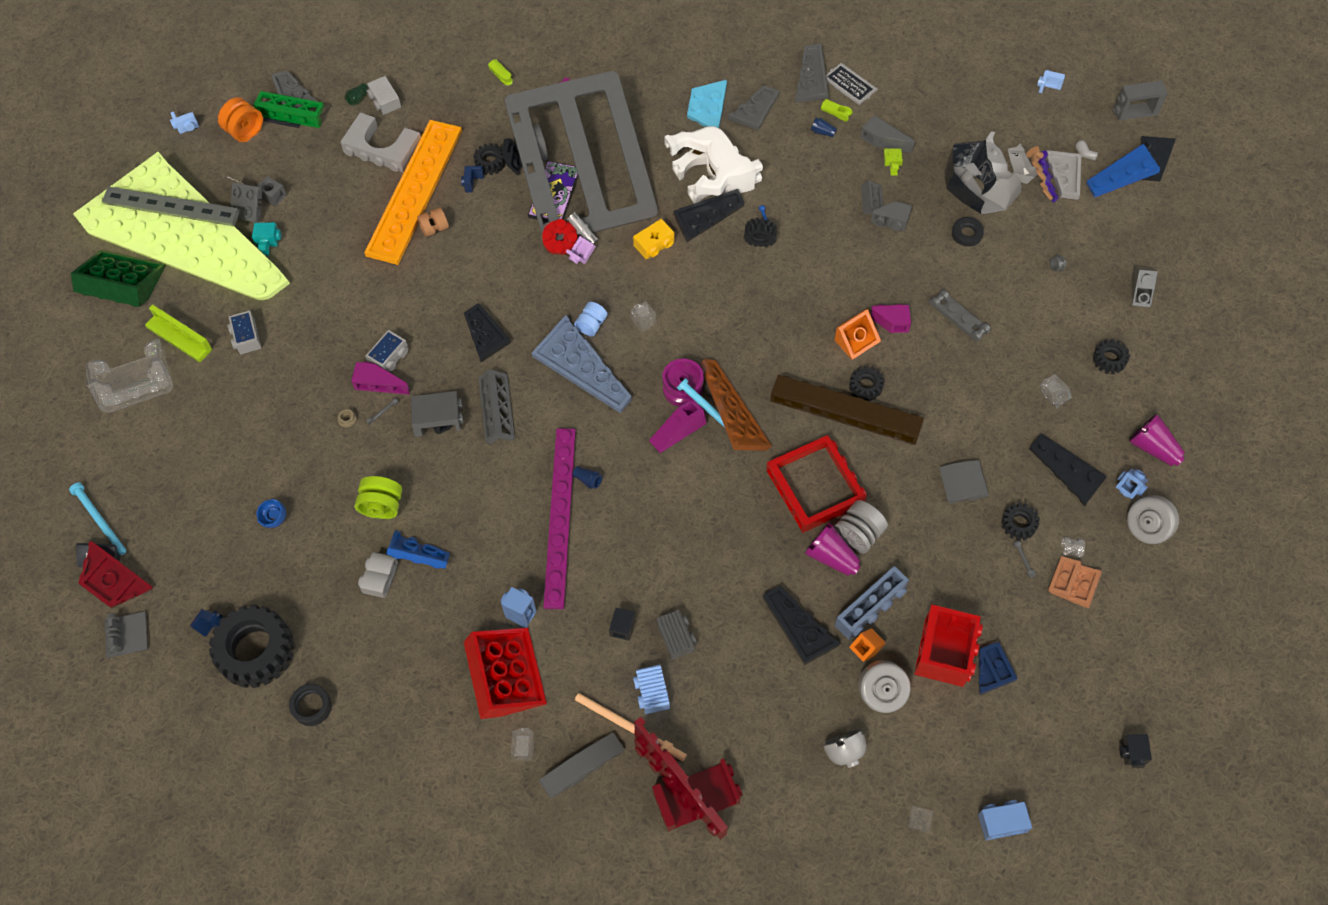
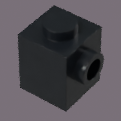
[1119,734,1152,768]

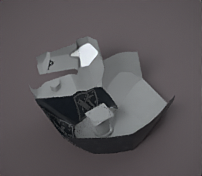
[945,131,1038,214]

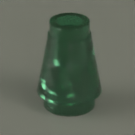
[344,83,368,106]

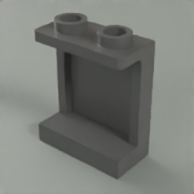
[411,391,463,437]

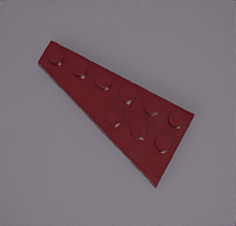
[634,717,728,840]

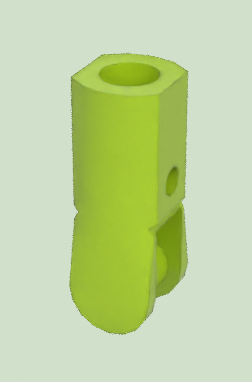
[488,59,513,85]
[821,99,853,122]

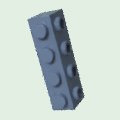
[835,566,909,640]

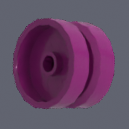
[662,358,704,407]

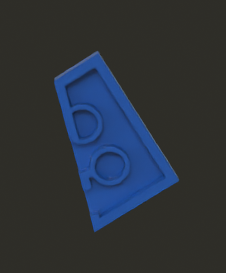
[386,530,450,569]

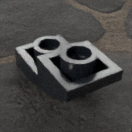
[503,138,522,175]

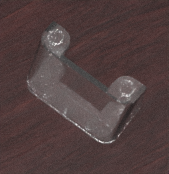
[86,339,173,413]

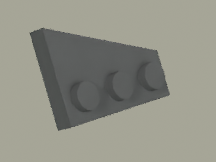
[271,70,318,108]

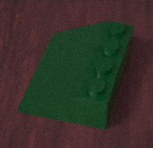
[71,250,166,307]

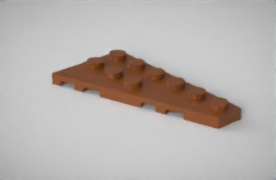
[700,359,772,451]

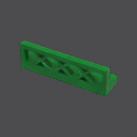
[253,91,324,128]

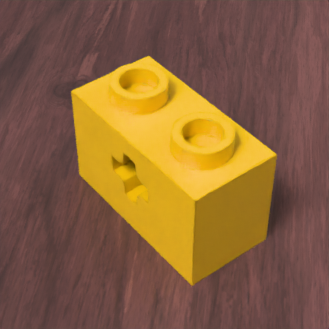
[633,219,674,260]

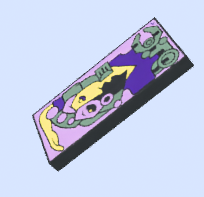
[528,161,579,222]

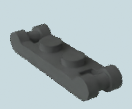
[929,289,991,342]

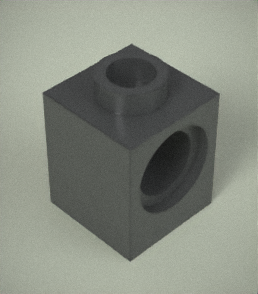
[258,176,287,207]

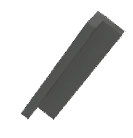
[478,369,515,444]

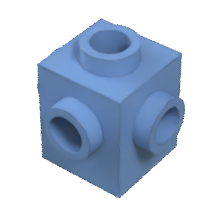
[1116,469,1148,499]

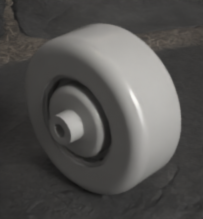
[1127,495,1179,544]
[858,660,911,713]

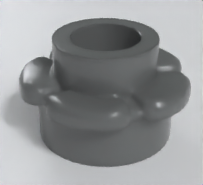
[1049,254,1066,272]

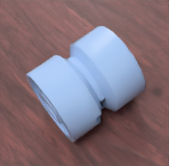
[574,302,607,337]

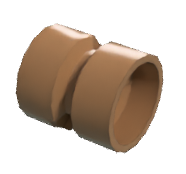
[417,207,449,237]

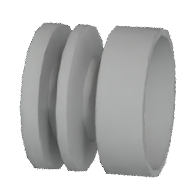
[834,500,888,554]

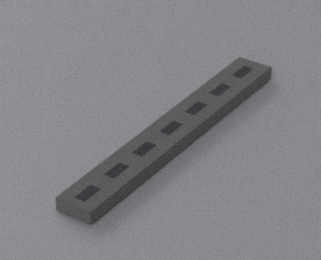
[102,186,240,227]

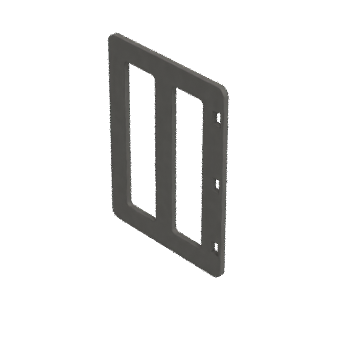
[505,71,658,241]

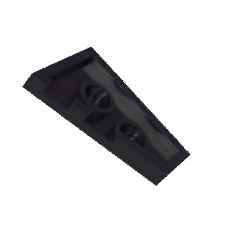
[1140,136,1176,181]

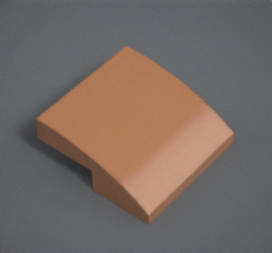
[1049,556,1102,608]

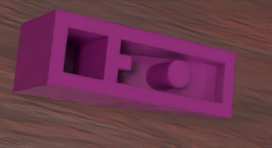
[351,362,410,395]

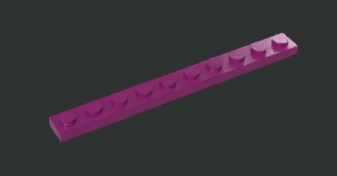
[543,429,576,610]

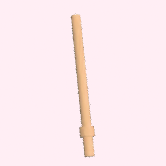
[575,693,687,762]

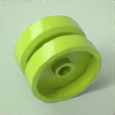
[354,476,403,519]

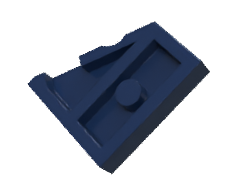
[978,642,1018,695]

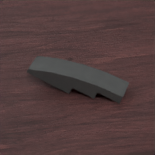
[539,733,625,799]

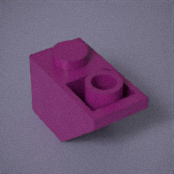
[870,304,911,333]

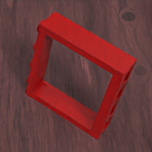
[766,435,867,533]

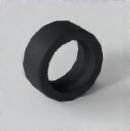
[289,684,332,726]

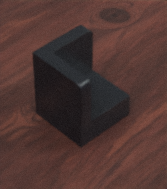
[609,608,636,641]

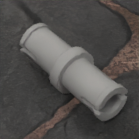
[567,212,598,244]

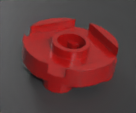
[542,219,577,255]

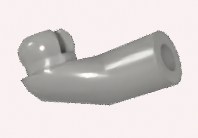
[1075,140,1098,161]

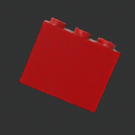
[914,604,983,687]

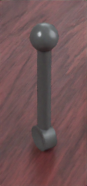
[366,398,399,425]
[1013,540,1036,578]

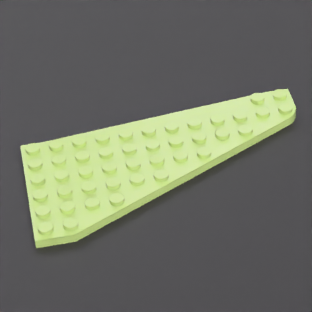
[73,152,290,300]

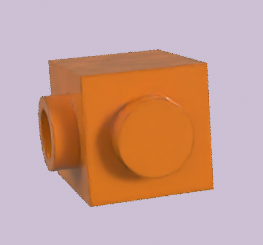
[849,628,886,662]

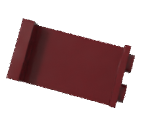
[652,759,742,831]

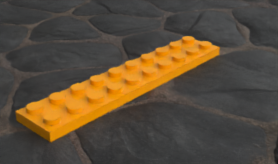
[364,120,462,265]

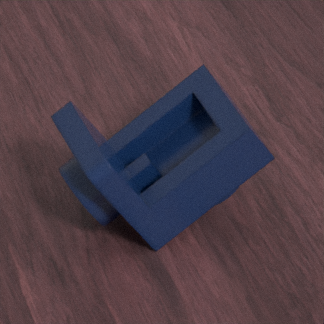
[461,166,484,193]
[190,609,224,637]

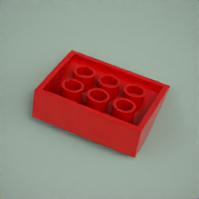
[463,628,547,719]

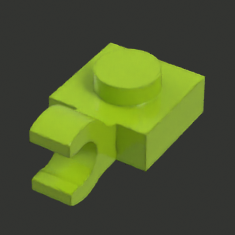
[884,148,903,175]

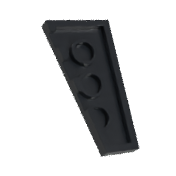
[673,189,745,242]
[1030,434,1107,506]
[762,586,840,665]

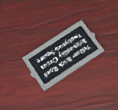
[826,63,877,105]

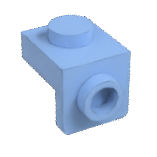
[1037,70,1065,93]
[170,111,199,134]

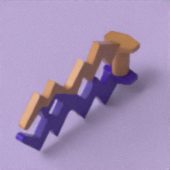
[1026,146,1059,203]

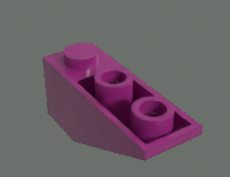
[649,399,707,453]

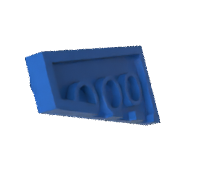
[1086,144,1160,198]

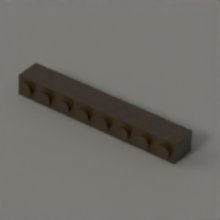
[770,375,924,445]

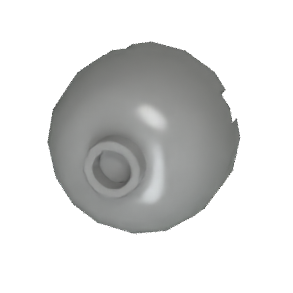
[823,729,867,768]

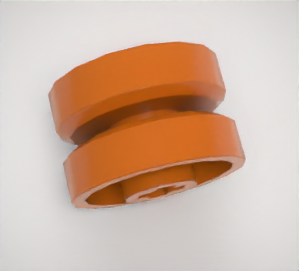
[218,97,263,142]

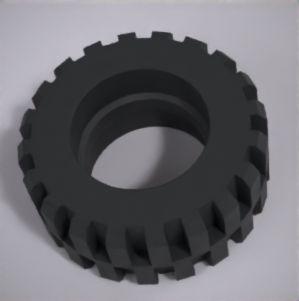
[209,605,295,688]

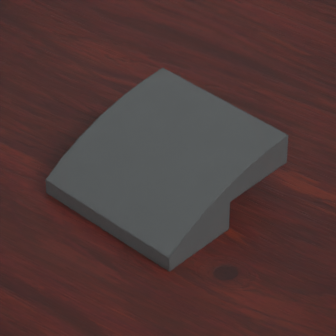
[939,460,989,504]

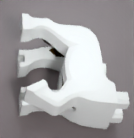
[665,126,763,203]

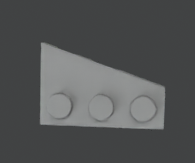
[1046,150,1081,200]

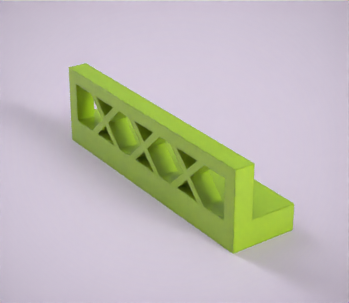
[145,304,212,362]

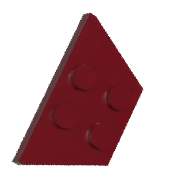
[78,541,153,608]

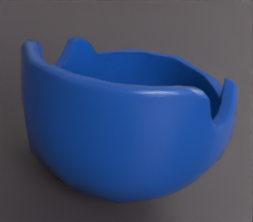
[256,499,286,528]

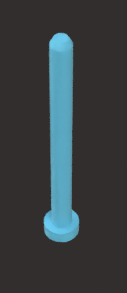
[676,378,725,428]
[69,482,126,555]

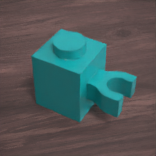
[252,222,282,256]

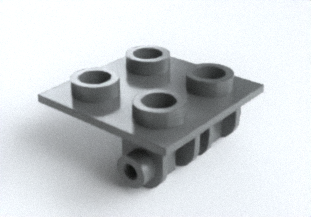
[230,182,263,222]
[104,612,148,658]

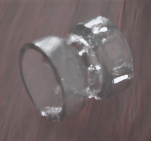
[1060,536,1085,558]

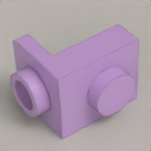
[566,236,596,264]

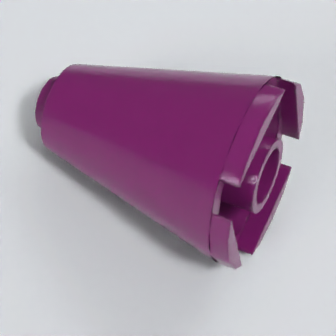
[1129,414,1185,466]
[804,523,861,576]

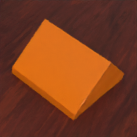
[835,309,881,360]

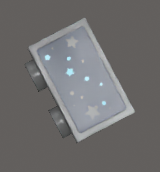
[227,310,262,355]
[365,330,409,372]

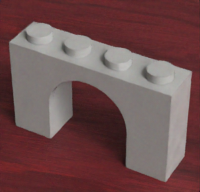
[340,113,421,173]

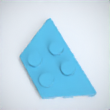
[687,80,727,128]

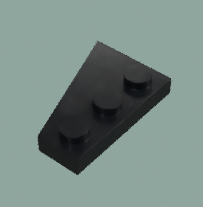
[464,303,511,362]

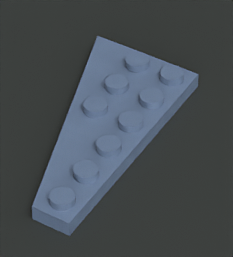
[532,315,632,413]

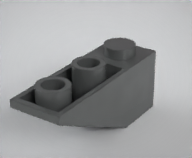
[860,115,916,153]

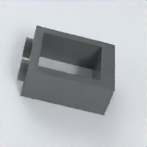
[1113,80,1168,121]

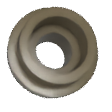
[337,409,357,428]

